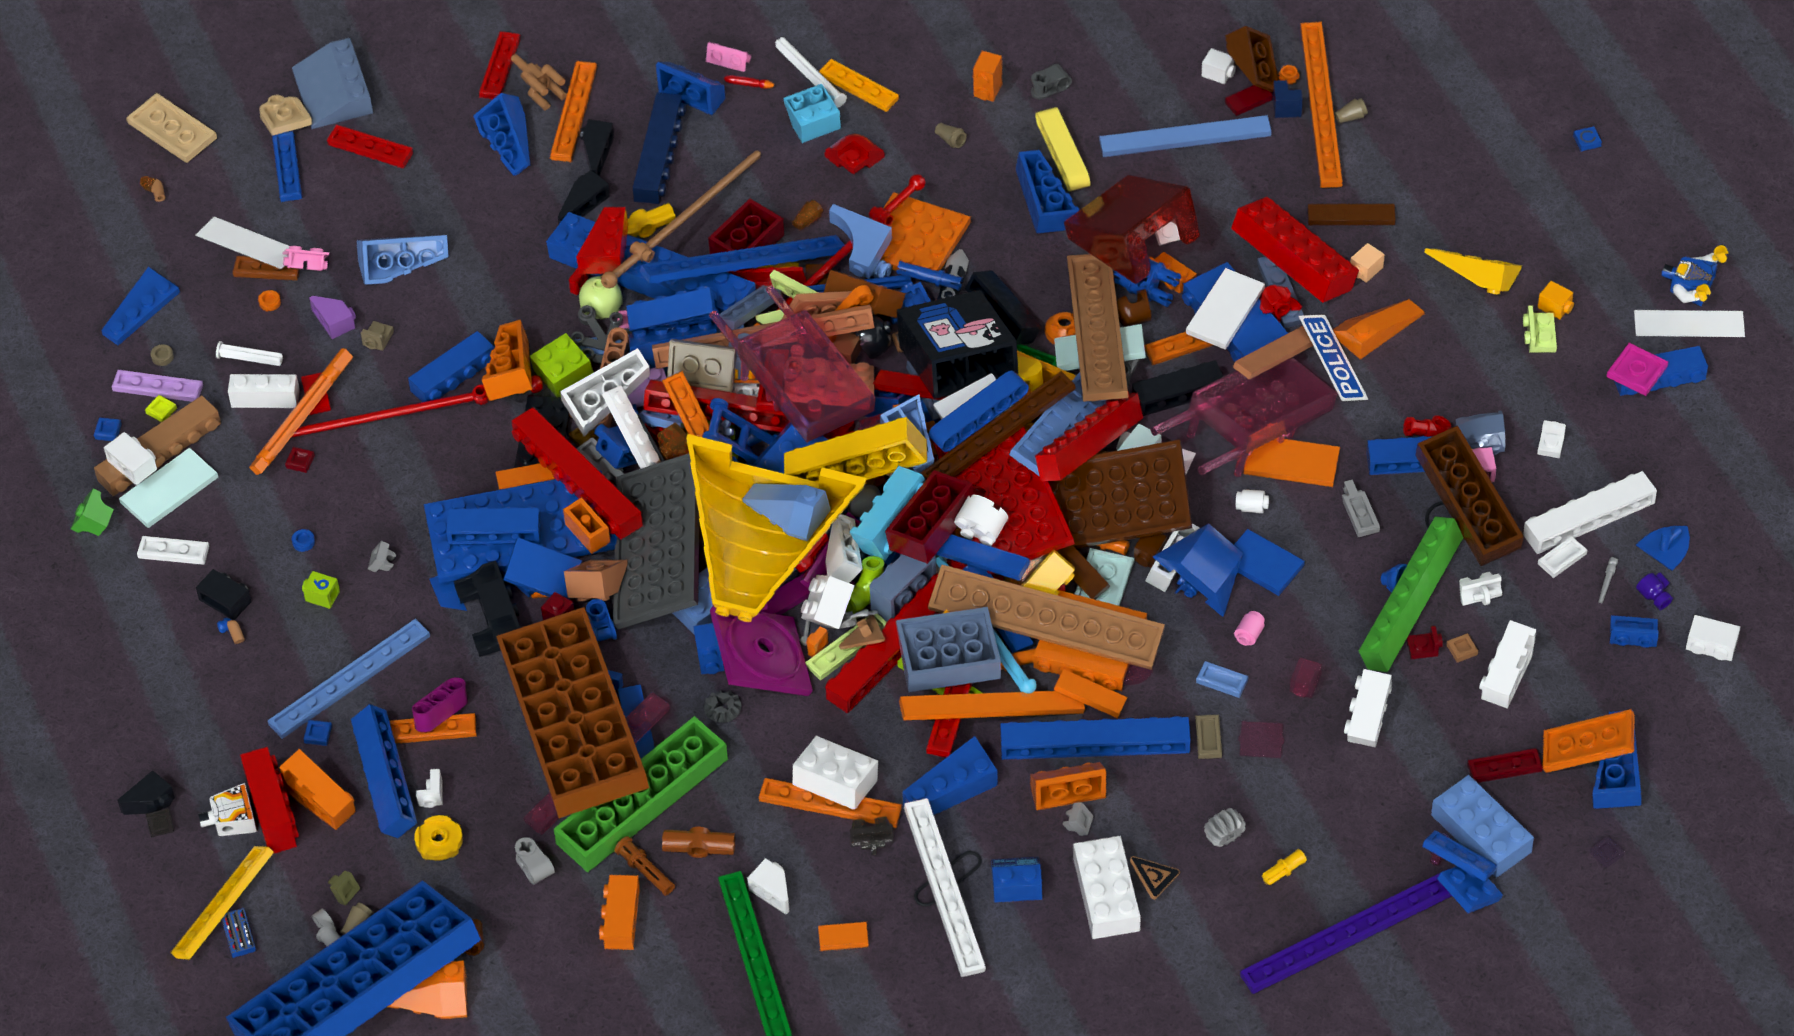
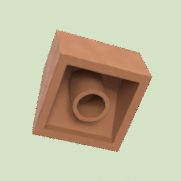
[564,560,628,601]

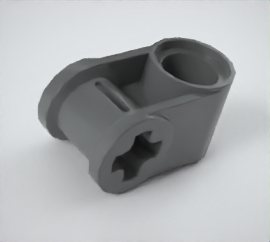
[1031,64,1072,100]

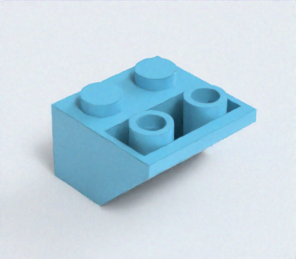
[784,84,841,143]

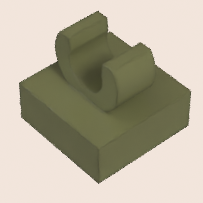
[328,870,360,906]

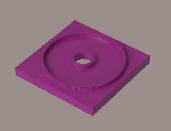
[710,606,813,696]

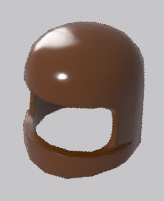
[1117,289,1151,326]

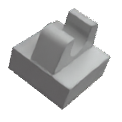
[368,541,396,572]
[1063,802,1093,836]

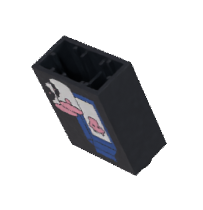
[897,290,1019,399]

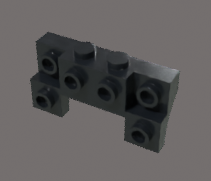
[453,560,520,657]

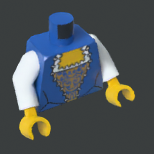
[1661,245,1728,306]

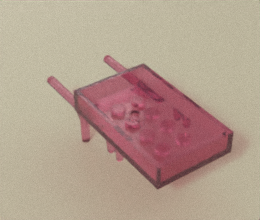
[709,285,876,443]
[1151,357,1337,477]

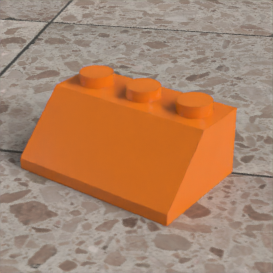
[1030,762,1106,810]

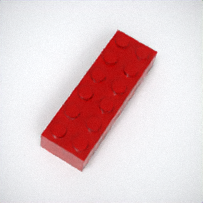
[1231,197,1359,303]

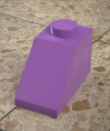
[309,296,356,339]

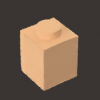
[1350,243,1384,283]

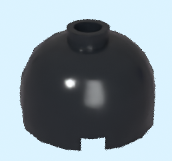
[855,314,893,359]

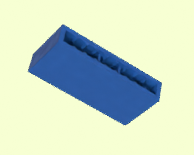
[1182,262,1288,362]

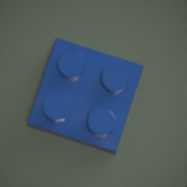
[1437,866,1503,913]

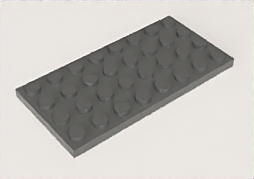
[613,453,699,629]

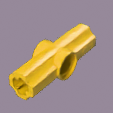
[627,203,676,238]

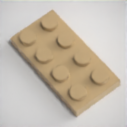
[127,93,217,163]

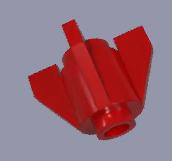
[1260,284,1302,323]

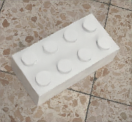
[1073,836,1140,939]

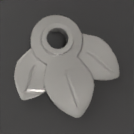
[840,609,878,629]

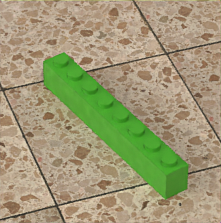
[1359,517,1463,672]

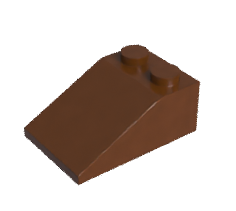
[1225,26,1279,93]

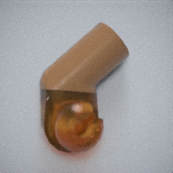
[140,176,165,202]

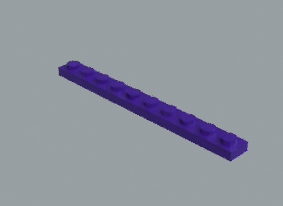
[1240,869,1452,994]

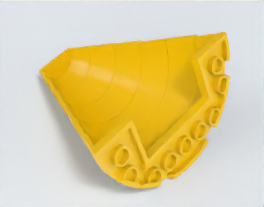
[686,434,866,622]

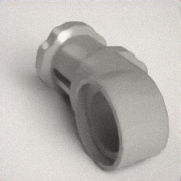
[312,909,340,946]

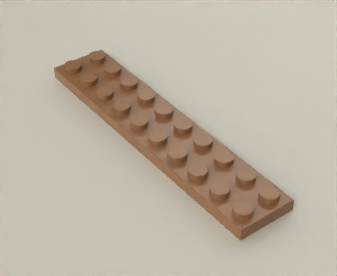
[1067,252,1128,402]
[928,564,1165,670]

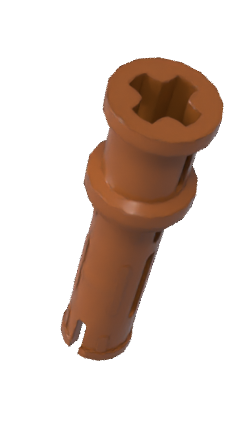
[614,836,675,896]

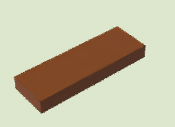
[233,256,300,280]

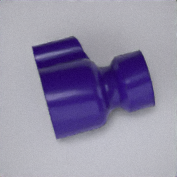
[1636,573,1673,610]

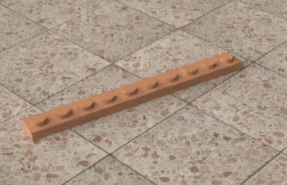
[652,305,874,369]

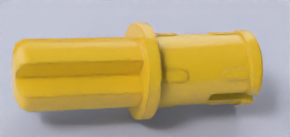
[1262,849,1307,885]

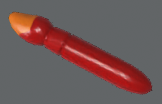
[724,75,774,89]

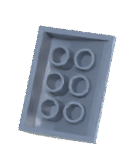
[292,38,373,129]
[896,607,1001,692]

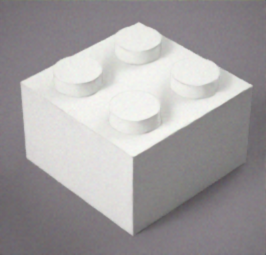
[801,575,855,629]

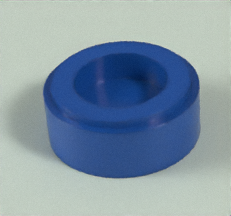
[292,529,315,552]

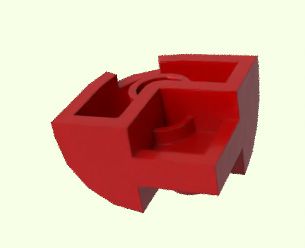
[825,134,885,174]

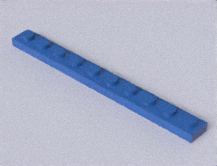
[640,235,845,284]

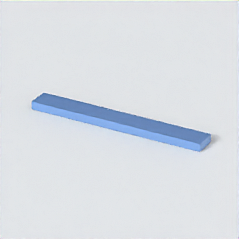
[1099,115,1271,157]
[267,619,430,739]

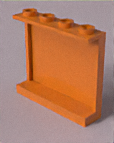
[1033,590,1147,691]

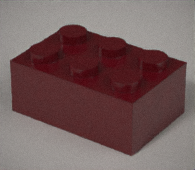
[708,199,784,254]

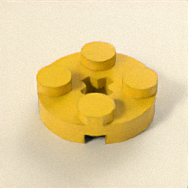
[414,815,463,861]

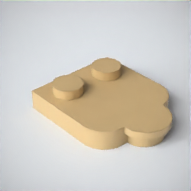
[260,95,312,136]

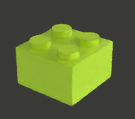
[530,333,594,397]

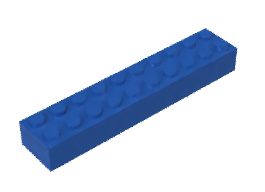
[546,212,756,330]

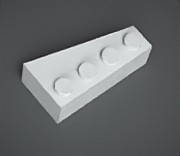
[560,348,650,437]

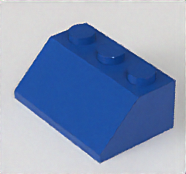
[656,62,726,115]

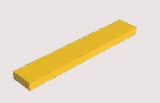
[171,846,274,960]

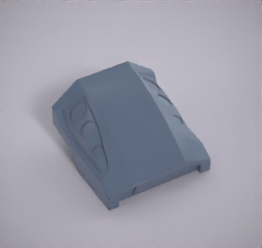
[1455,411,1505,455]

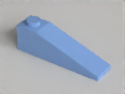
[357,235,448,285]
[742,484,831,541]

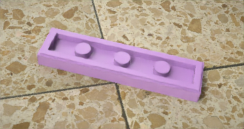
[112,370,203,402]

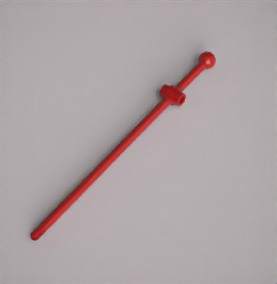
[775,174,926,311]
[291,375,543,438]

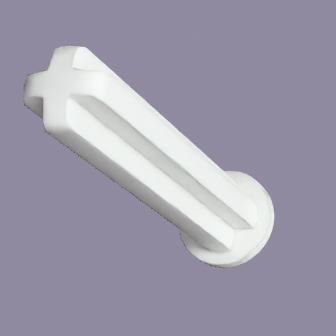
[216,341,283,366]

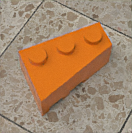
[280,749,356,830]

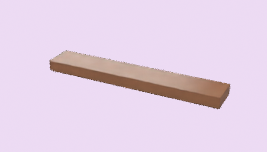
[1233,326,1313,379]

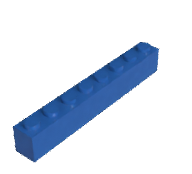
[1000,716,1190,760]

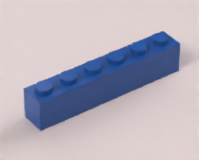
[351,704,417,838]

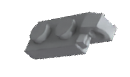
[576,437,624,485]
[1342,479,1380,537]

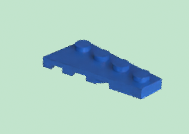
[102,267,180,345]

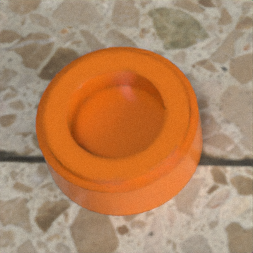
[258,290,281,311]

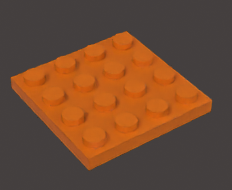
[880,192,971,271]

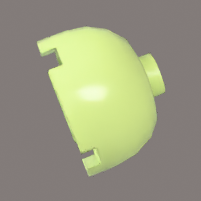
[579,276,623,319]

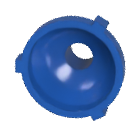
[1381,564,1407,593]

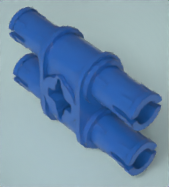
[1113,249,1181,307]

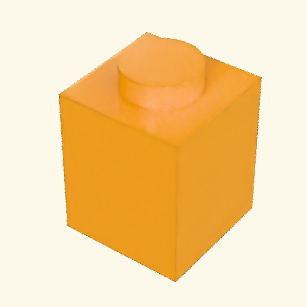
[1538,281,1574,319]

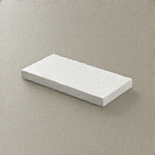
[1186,268,1265,350]

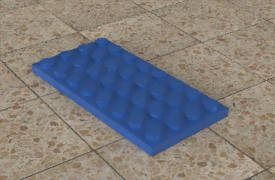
[424,470,617,583]

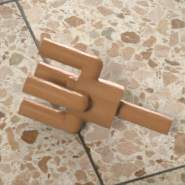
[511,54,567,111]

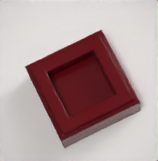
[285,447,315,473]

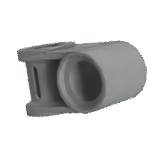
[515,837,555,885]

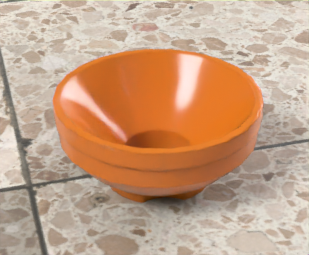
[1045,312,1076,345]

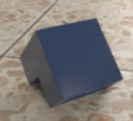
[1273,80,1302,118]

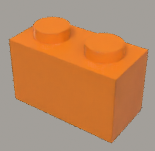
[973,51,1002,102]
[563,497,610,554]

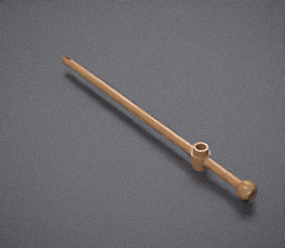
[601,151,761,289]

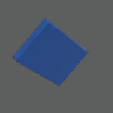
[1234,529,1305,596]
[503,538,582,600]

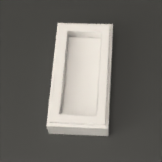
[1538,536,1587,578]

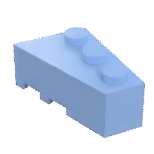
[880,394,934,473]

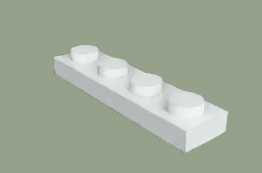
[602,385,661,469]

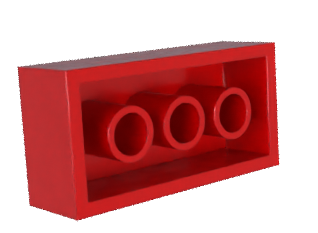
[240,747,299,854]

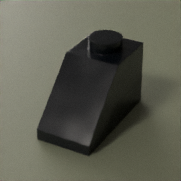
[117,770,175,815]

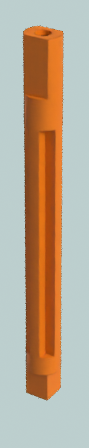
[249,348,353,475]

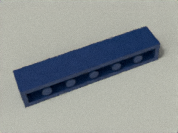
[633,92,686,204]

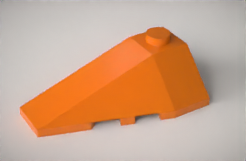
[1333,299,1425,360]
[387,961,467,1019]

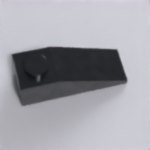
[580,119,614,177]
[558,170,610,224]

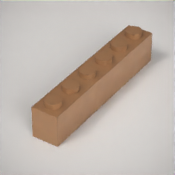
[94,396,221,496]

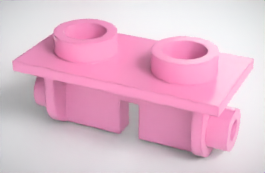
[706,42,751,72]
[282,246,329,271]

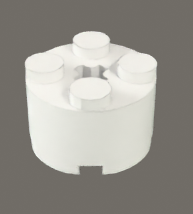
[954,495,1008,546]

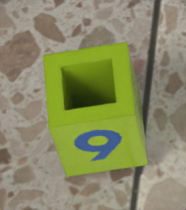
[302,571,340,609]

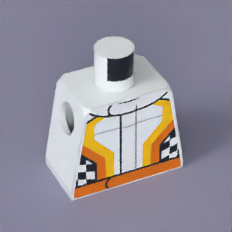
[198,783,257,836]

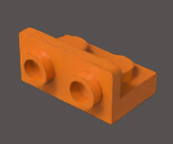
[1149,251,1197,294]

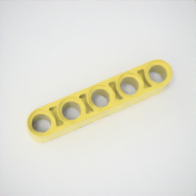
[1035,107,1090,192]

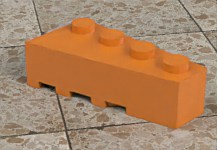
[482,320,532,401]

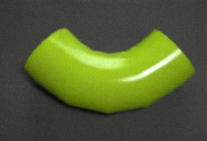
[846,556,884,614]

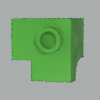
[71,488,114,536]

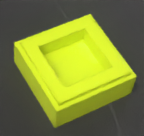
[145,395,177,422]

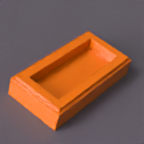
[818,922,868,951]

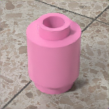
[1234,611,1265,646]

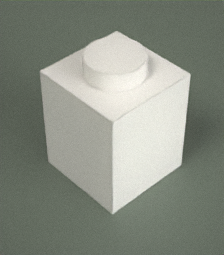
[1202,48,1236,84]

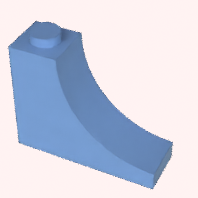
[829,204,892,279]

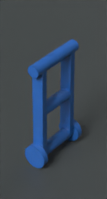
[702,398,778,464]

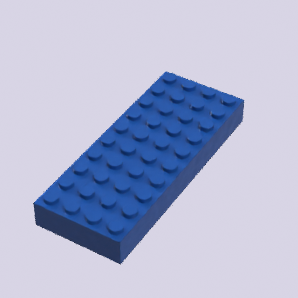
[226,880,481,1036]

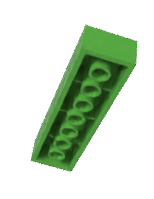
[554,716,728,872]

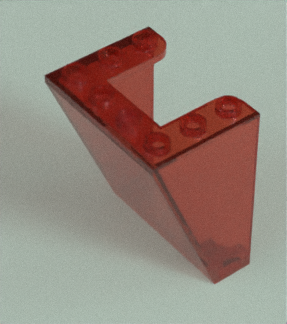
[1064,175,1200,284]

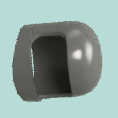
[847,484,881,517]

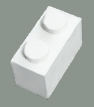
[104,432,157,485]
[1686,615,1740,661]

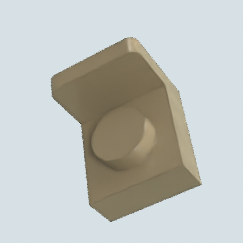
[361,321,394,351]

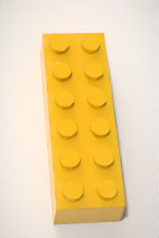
[784,417,927,482]

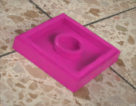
[1607,343,1668,396]

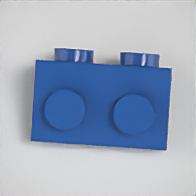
[1609,615,1659,647]

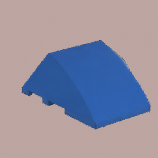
[1153,523,1243,617]

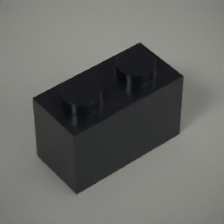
[196,569,251,620]

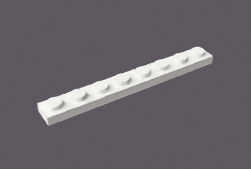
[904,798,986,977]

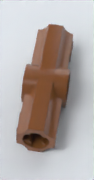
[662,827,735,858]

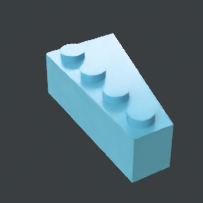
[850,466,926,561]

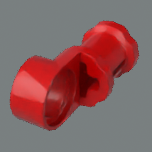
[1403,415,1451,437]

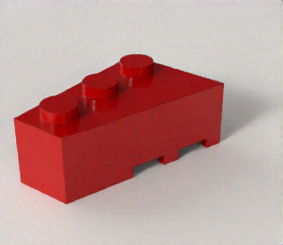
[576,207,628,274]

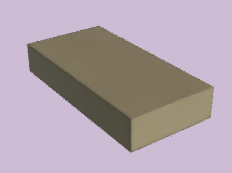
[1195,715,1222,759]

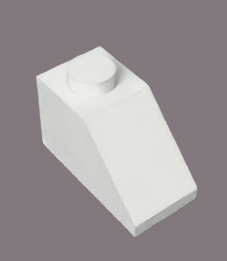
[748,858,789,914]

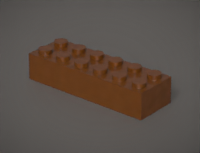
[1415,425,1524,566]

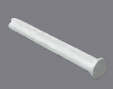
[775,37,847,108]

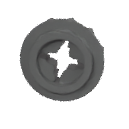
[704,689,741,723]

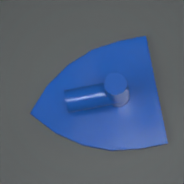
[1636,526,1690,571]

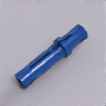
[896,261,963,291]

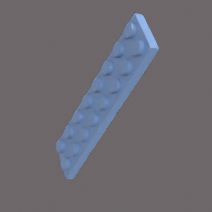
[1009,372,1107,476]

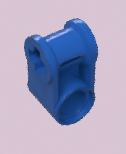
[586,599,617,644]

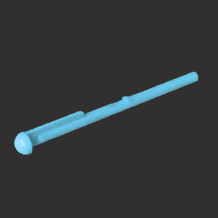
[936,556,1037,694]

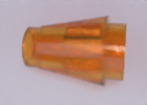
[792,199,824,231]

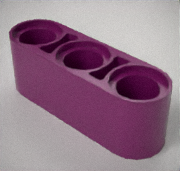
[412,678,468,732]

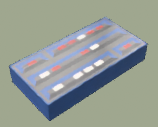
[222,908,256,958]

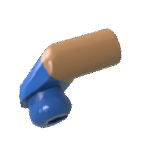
[217,618,245,644]

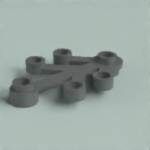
[571,305,633,364]

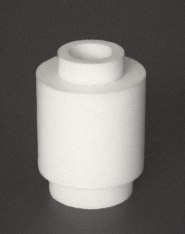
[1236,489,1269,513]

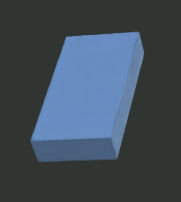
[1196,661,1248,698]

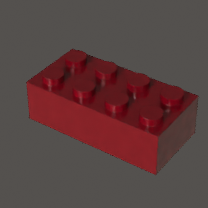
[885,470,975,564]

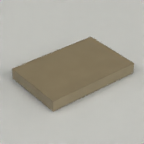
[667,339,736,392]

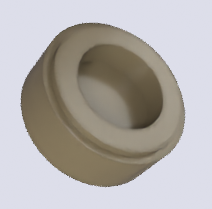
[151,344,174,366]

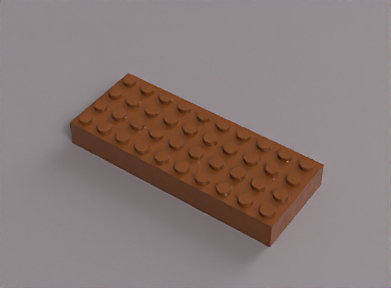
[496,607,649,818]

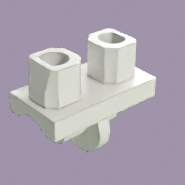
[1459,572,1502,606]

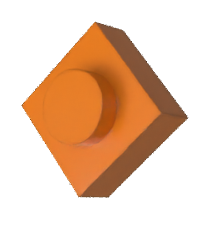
[806,626,828,657]

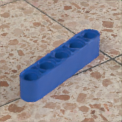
[928,370,1029,452]

